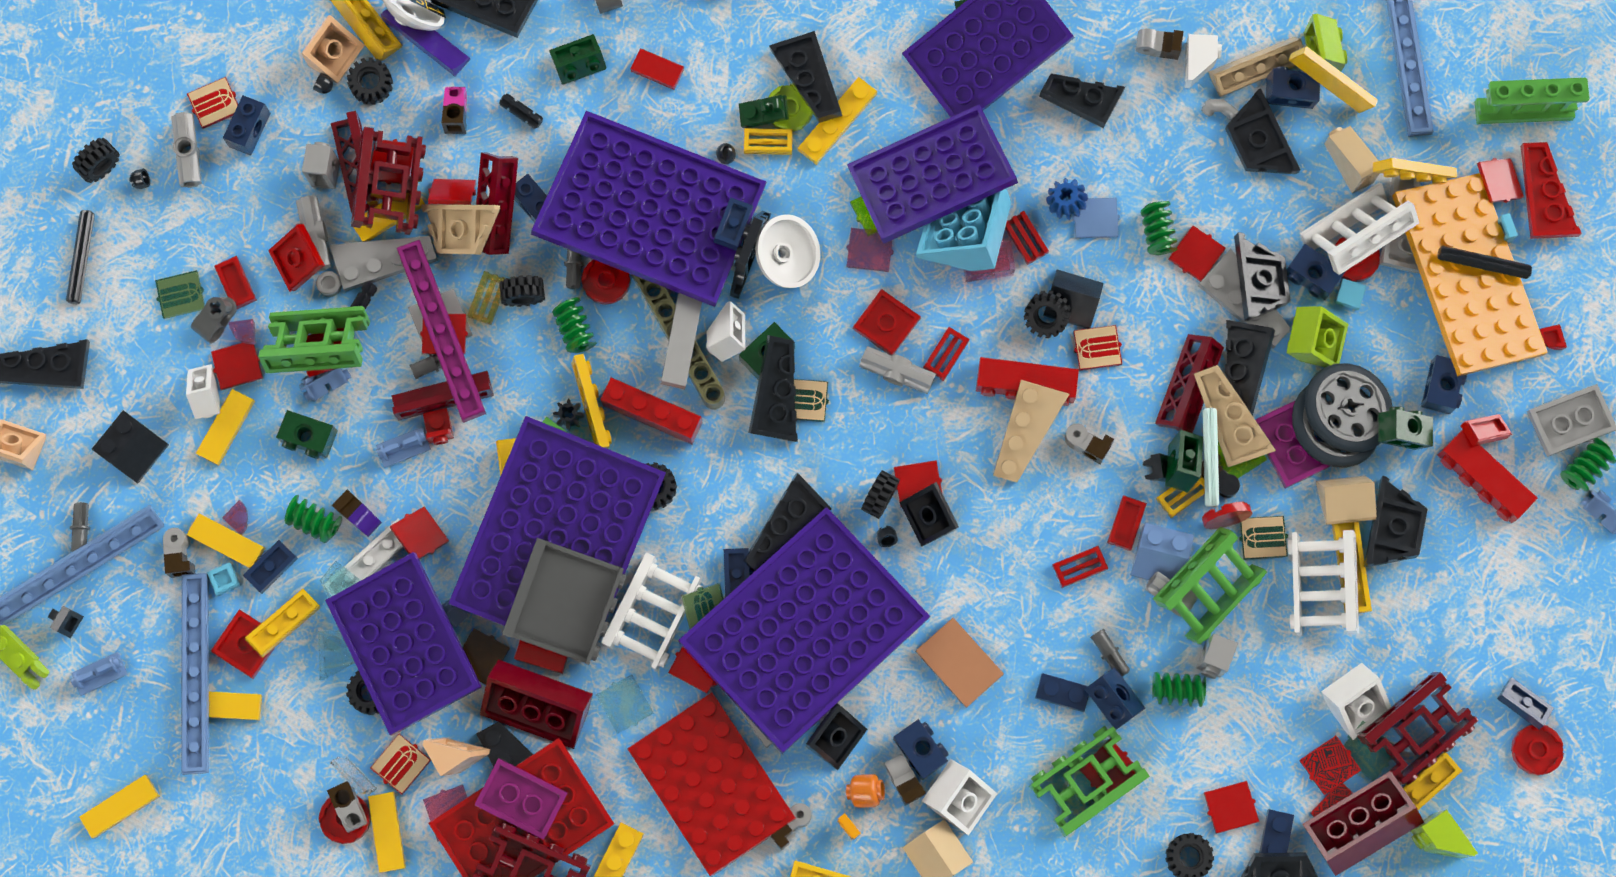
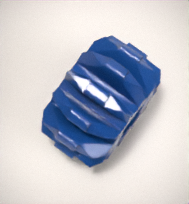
[1046,178,1088,220]

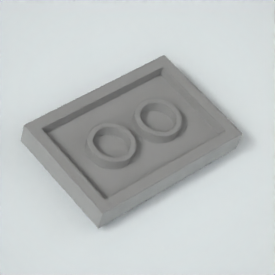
[1527,384,1616,457]

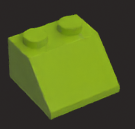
[1303,14,1347,72]
[1286,306,1349,368]
[1411,809,1478,859]

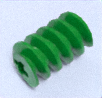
[1140,201,1178,255]
[552,297,597,353]
[1560,438,1616,492]
[285,495,342,543]
[1152,672,1206,707]

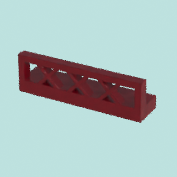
[331,110,380,213]
[476,152,518,255]
[1155,334,1224,433]
[391,371,494,421]

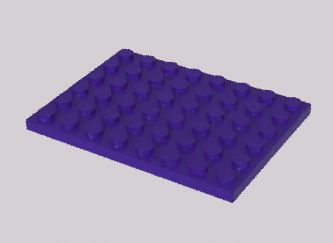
[531,110,767,307]
[448,416,666,637]
[678,507,930,754]

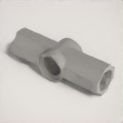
[171,112,202,188]
[296,196,331,272]
[859,346,936,394]

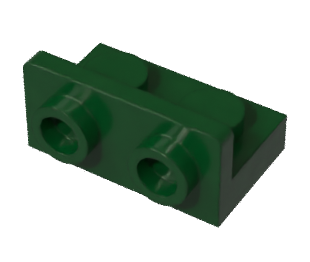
[549,34,606,85]

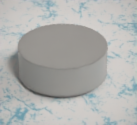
[316,271,342,297]

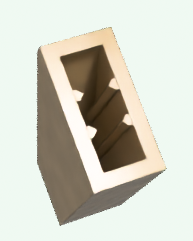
[1324,126,1380,193]

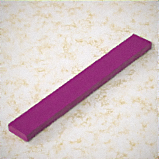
[397,240,486,423]

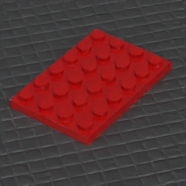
[627,692,796,877]
[428,738,615,877]

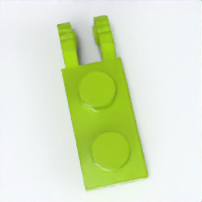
[0,625,50,690]

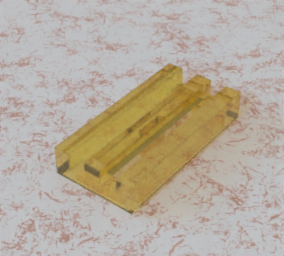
[467,271,506,325]

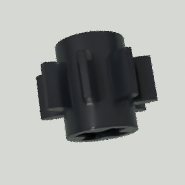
[553,399,585,431]

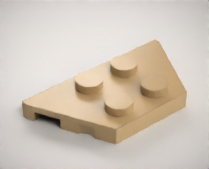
[421,204,500,255]

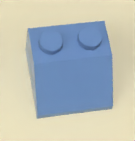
[1130,522,1194,580]

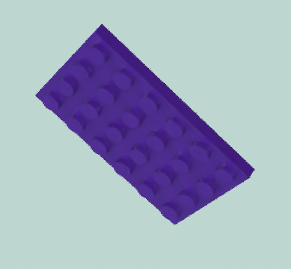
[902,0,1075,117]
[847,104,1018,244]
[325,552,482,736]

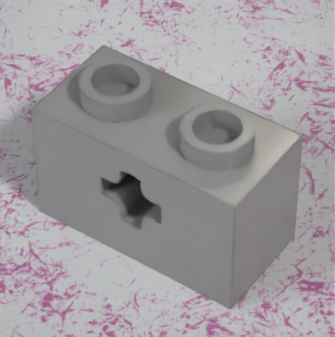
[302,142,340,189]
[1196,634,1238,679]

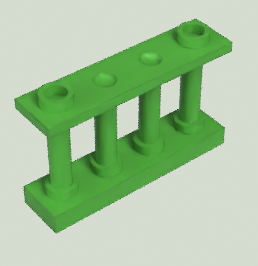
[1153,527,1267,645]

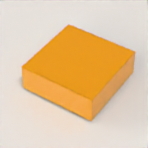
[837,813,861,840]

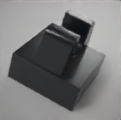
[1143,453,1168,482]
[48,606,84,638]

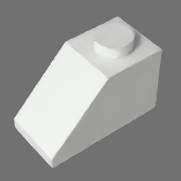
[1185,34,1222,88]
[706,301,745,362]
[186,364,220,419]

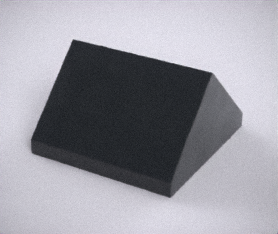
[1043,270,1104,329]
[899,482,959,547]
[806,703,868,770]

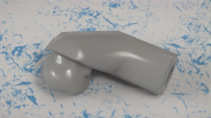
[1202,99,1239,120]

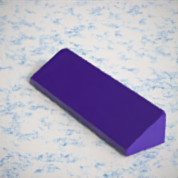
[381,9,470,76]

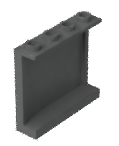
[502,538,626,665]

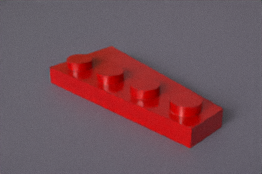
[1520,142,1582,239]

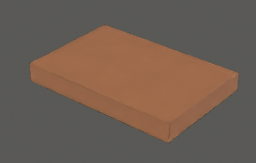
[915,618,1004,708]

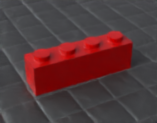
[976,357,1079,406]
[600,377,703,445]
[1437,430,1538,524]

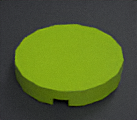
[769,84,813,132]

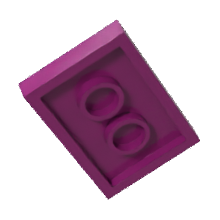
[1255,400,1330,489]
[475,758,568,840]

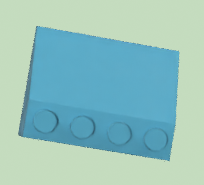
[916,189,1011,271]

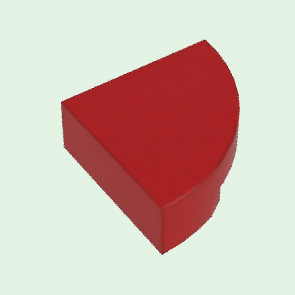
[1539,324,1567,350]

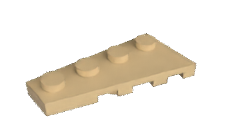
[1194,365,1276,467]
[993,380,1069,482]

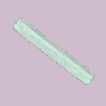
[1203,408,1219,507]

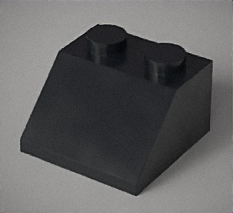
[92,410,169,484]

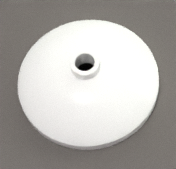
[382,0,444,31]
[755,215,820,288]

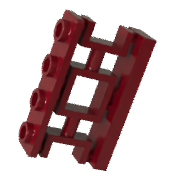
[351,127,426,235]
[1357,672,1479,785]
[472,822,591,877]

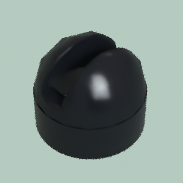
[313,73,333,94]
[716,143,736,164]
[129,168,150,189]
[877,525,898,547]

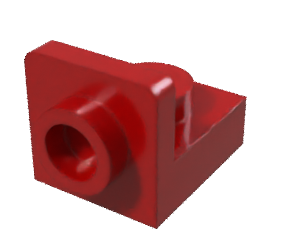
[423,408,454,445]

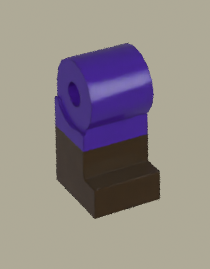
[331,489,382,537]

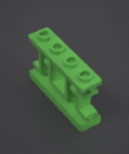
[1474,77,1590,124]
[258,306,370,373]
[1029,726,1150,837]

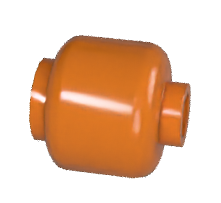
[846,774,885,808]

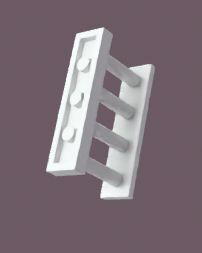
[1300,182,1419,275]
[1288,530,1359,636]
[601,552,703,671]

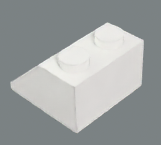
[1321,663,1391,740]
[922,759,997,836]

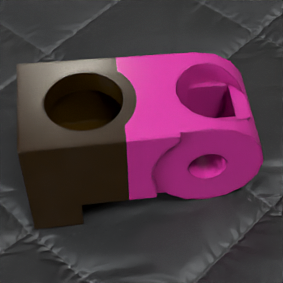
[441,87,467,134]

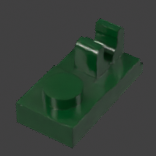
[739,95,789,128]

